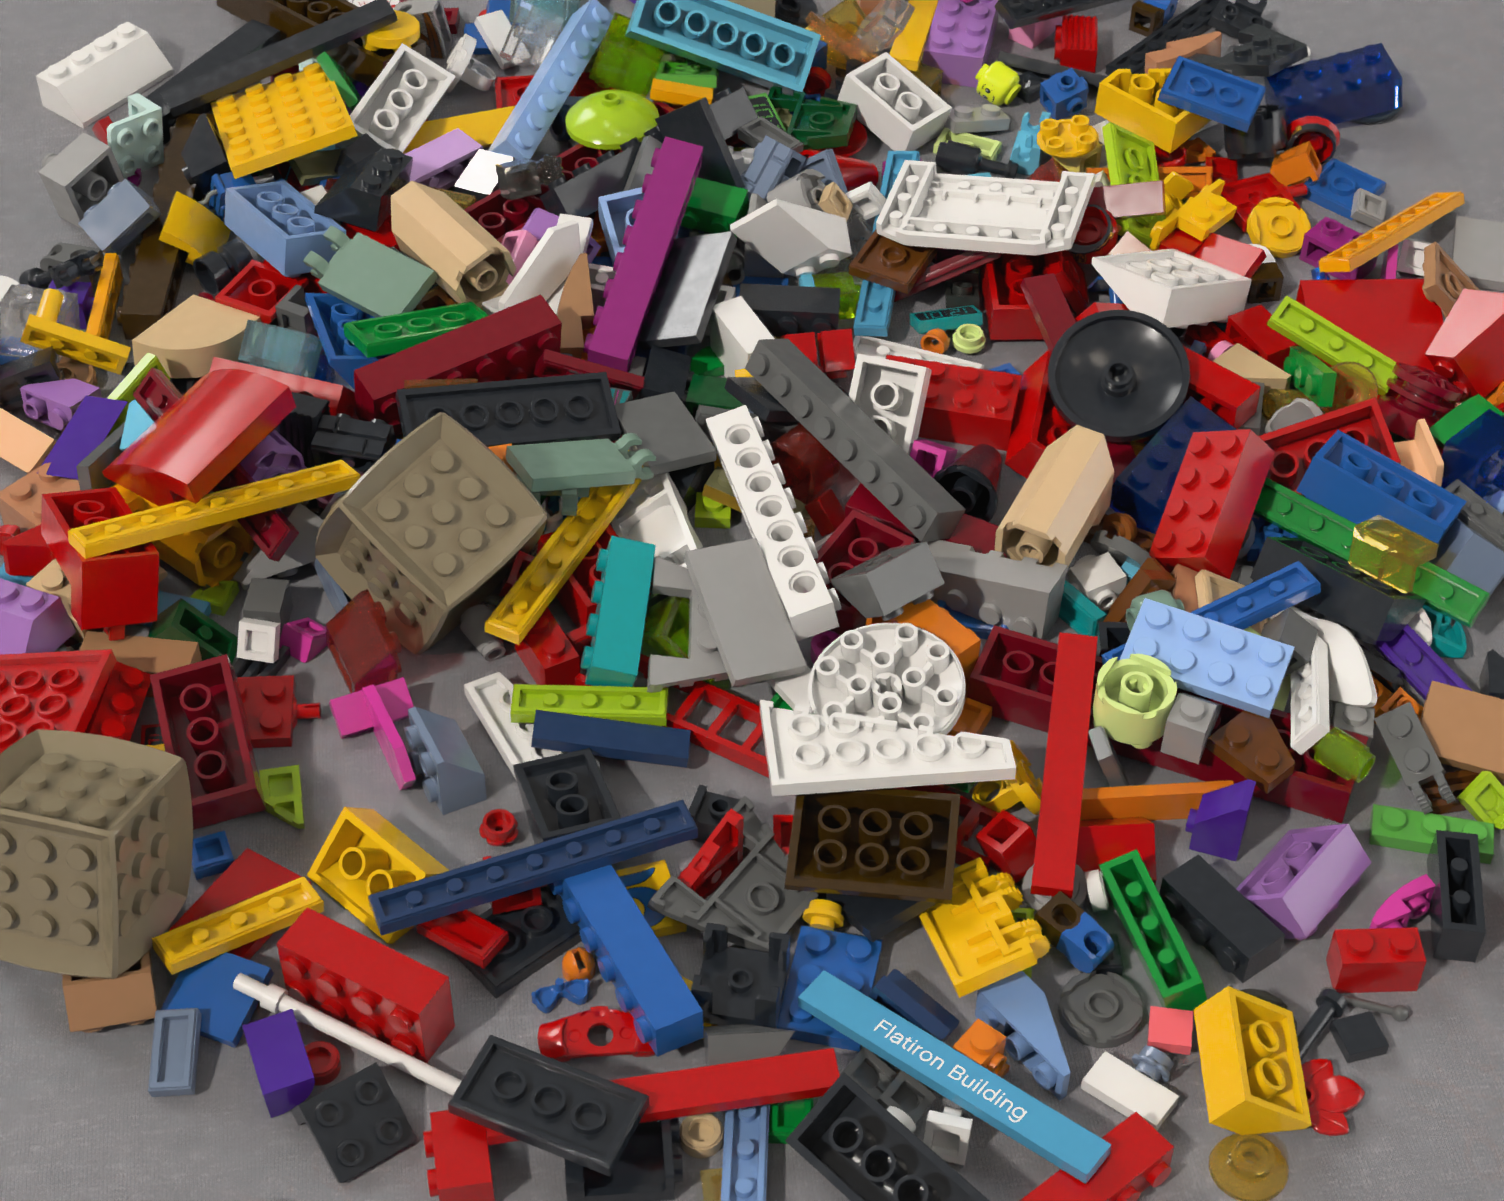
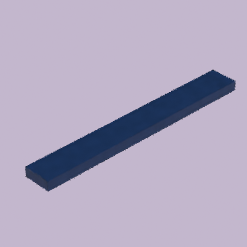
[368,799,698,936]

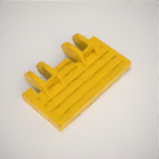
[918,857,1051,998]

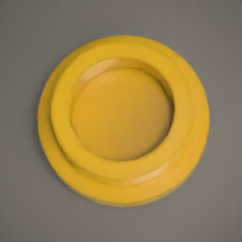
[803,899,844,931]

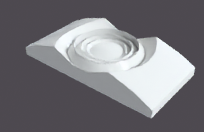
[611,472,703,600]

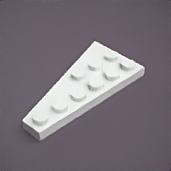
[760,700,1016,796]

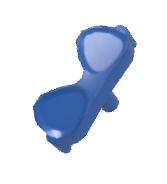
[531,978,590,1013]

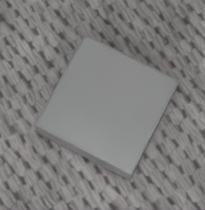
[1350,188,1387,228]

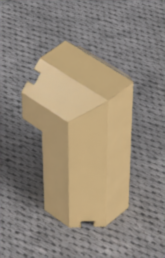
[391,181,516,309]
[995,425,1114,568]

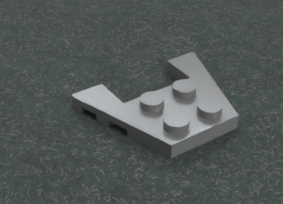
[647,557,729,693]

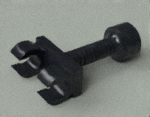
[19,250,103,296]

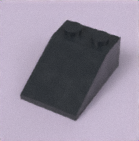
[513,748,621,844]

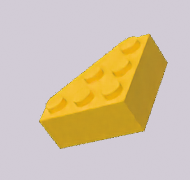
[1094,68,1211,153]

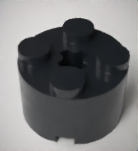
[1223,104,1288,159]

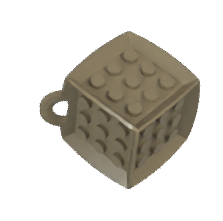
[315,412,547,655]
[0,729,193,979]

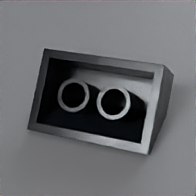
[314,148,413,232]

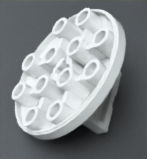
[808,623,966,735]

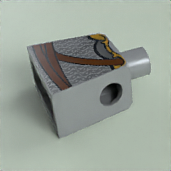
[394,0,453,59]

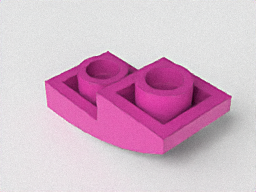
[1369,874,1436,929]

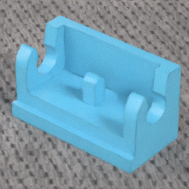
[1010,112,1051,177]

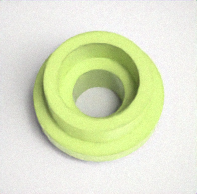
[952,324,986,354]

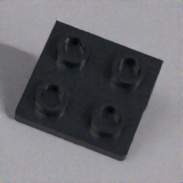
[290,1062,416,1183]

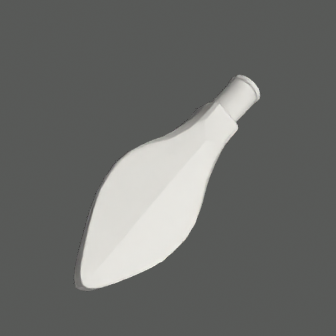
[1268,606,1377,708]

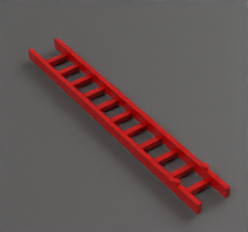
[575,653,999,872]

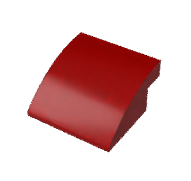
[1296,279,1450,419]
[102,369,297,506]

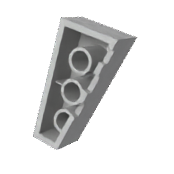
[926,540,1068,640]

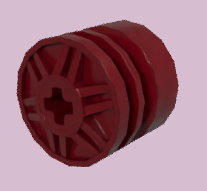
[1378,362,1464,440]

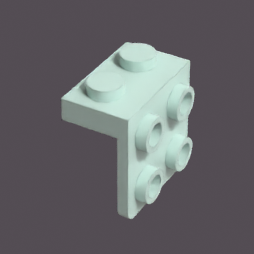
[107,93,164,179]

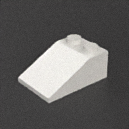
[730,199,852,280]

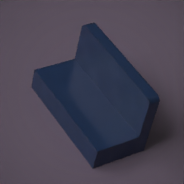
[868,969,959,1043]

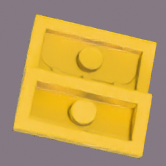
[159,191,231,265]

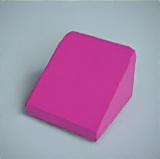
[279,617,336,663]

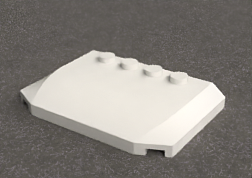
[876,160,1095,256]

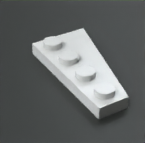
[464,672,600,781]

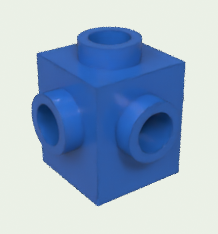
[1040,68,1089,120]

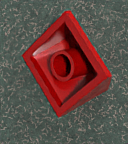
[215,260,309,329]
[1076,817,1157,885]

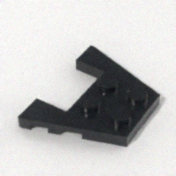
[1187,24,1308,77]

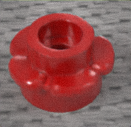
[479,809,519,846]

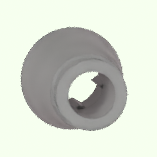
[460,605,506,661]

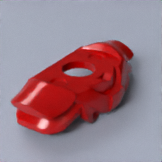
[537,1006,656,1062]

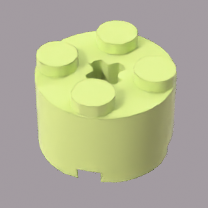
[1093,654,1177,749]

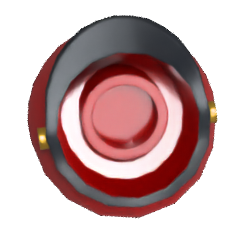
[1283,116,1340,165]
[1068,204,1118,264]

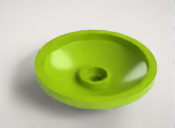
[565,90,659,150]

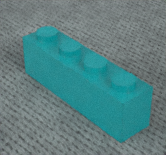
[581,536,656,687]

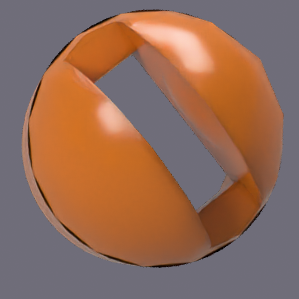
[920,328,950,354]
[562,947,596,981]

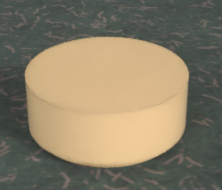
[680,1113,723,1158]

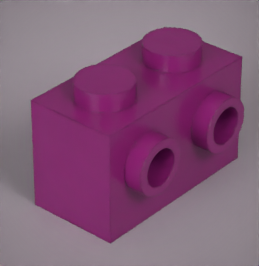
[1300,216,1378,280]

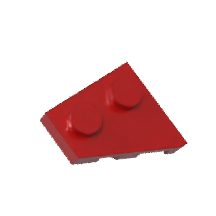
[678,808,744,900]

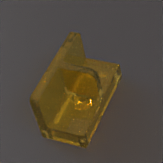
[1348,515,1439,594]

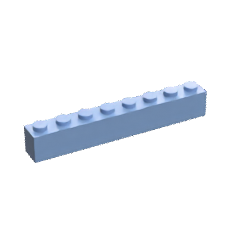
[488,0,615,169]

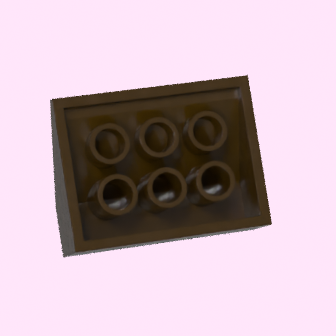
[785,788,960,904]

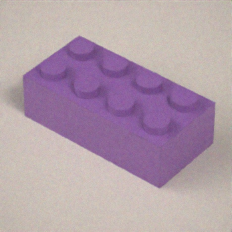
[922,0,999,88]

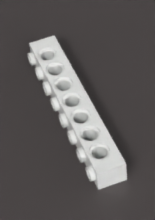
[706,405,841,641]

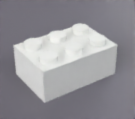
[837,52,952,151]
[849,354,932,455]

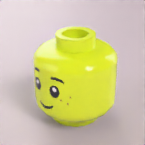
[975,61,1021,106]

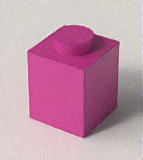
[910,439,957,478]

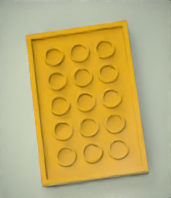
[210,63,357,179]

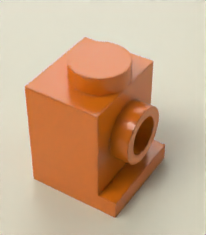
[1270,141,1323,186]
[953,1018,1010,1078]

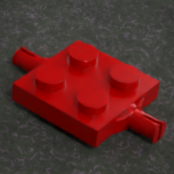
[1220,172,1307,233]
[237,675,321,748]

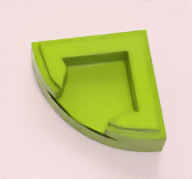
[190,581,239,616]

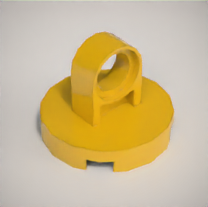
[972,740,1043,815]

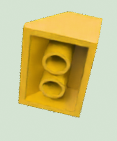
[306,807,450,944]
[1193,986,1311,1135]

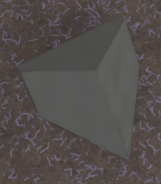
[703,1024,795,1066]

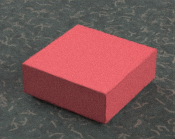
[1147,1006,1194,1055]

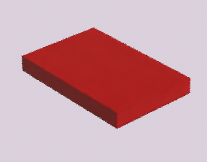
[168,848,312,960]

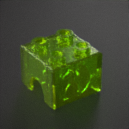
[589,12,665,98]

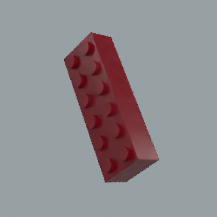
[354,294,562,437]

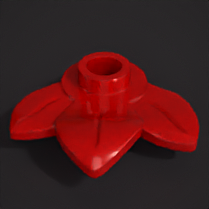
[1302,1059,1365,1136]

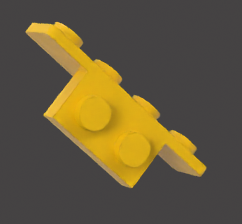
[1149,178,1237,251]

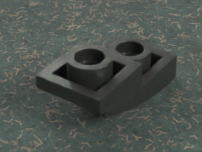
[944,268,979,309]

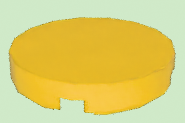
[1247,197,1311,259]

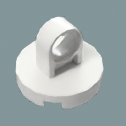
[446,34,496,93]

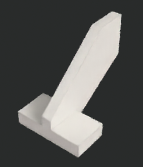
[482,220,581,315]

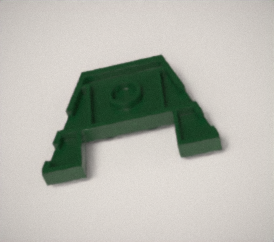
[749,86,857,150]

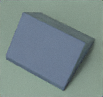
[1429,518,1504,595]

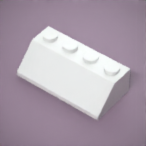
[36,21,174,129]
[336,43,456,153]

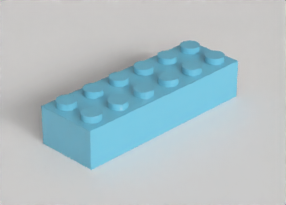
[625,0,821,96]

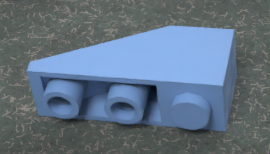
[975,971,1071,1101]

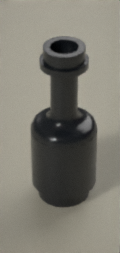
[935,140,1019,179]

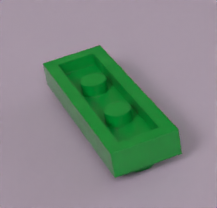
[1283,346,1337,407]

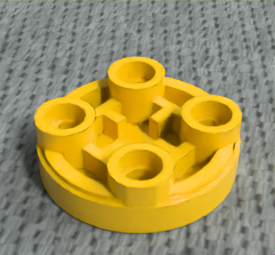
[360,10,420,52]

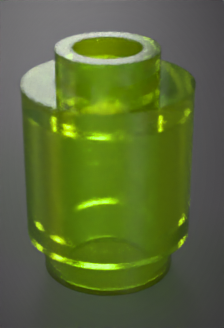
[1312,727,1376,783]

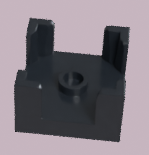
[691,923,790,1028]

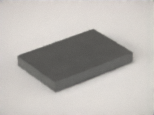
[615,391,717,475]

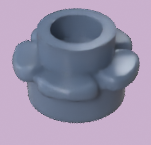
[1132,1045,1174,1083]

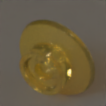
[1320,362,1378,414]
[1209,1134,1289,1201]

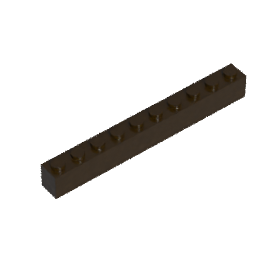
[117,114,219,340]

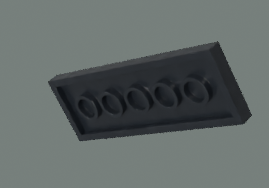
[395,372,621,447]

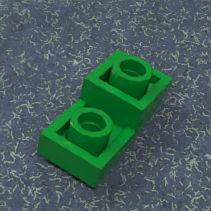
[1429,394,1504,458]

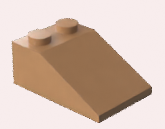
[62,950,157,1033]

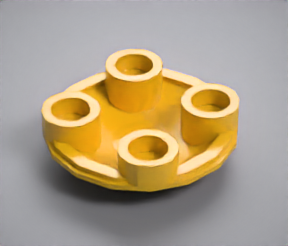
[1037,115,1099,158]

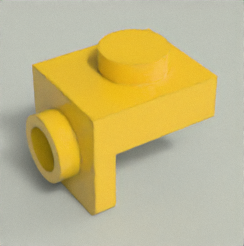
[1163,171,1194,218]

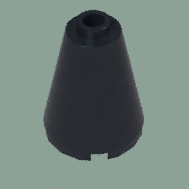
[933,444,1003,522]

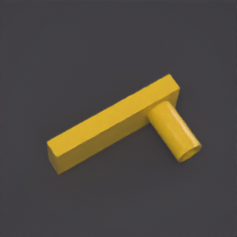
[20,288,131,375]

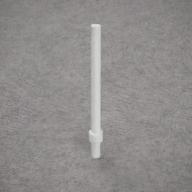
[233,973,462,1096]

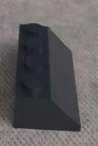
[1250,537,1426,644]

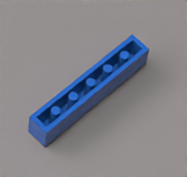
[548,865,704,1057]

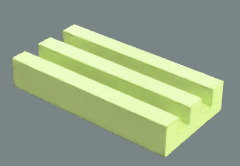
[933,127,1002,161]

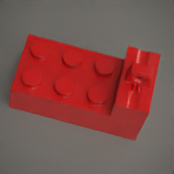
[41,487,159,641]

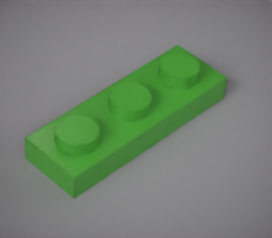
[1369,804,1494,864]

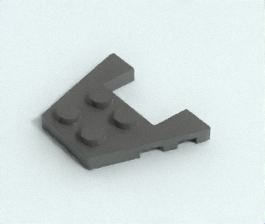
[647,796,818,953]

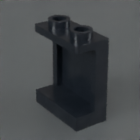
[565,1117,683,1201]

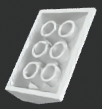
[1091,248,1252,329]

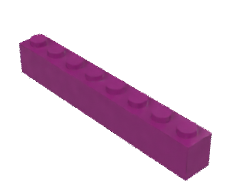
[583,136,703,372]

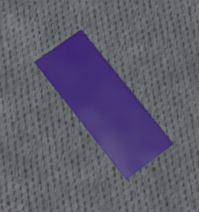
[37,395,128,480]

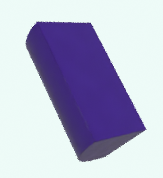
[242,1009,315,1118]

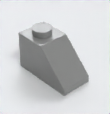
[1160,692,1223,764]

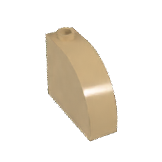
[132,294,263,378]

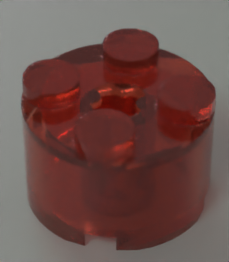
[770,424,840,504]

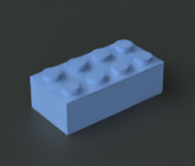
[225,180,346,278]

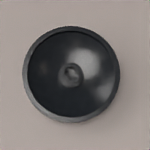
[1048,310,1190,442]

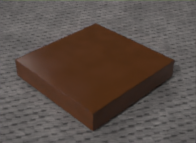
[849,229,938,294]

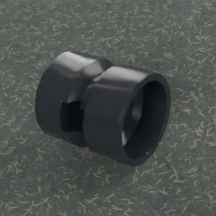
[193,239,254,297]

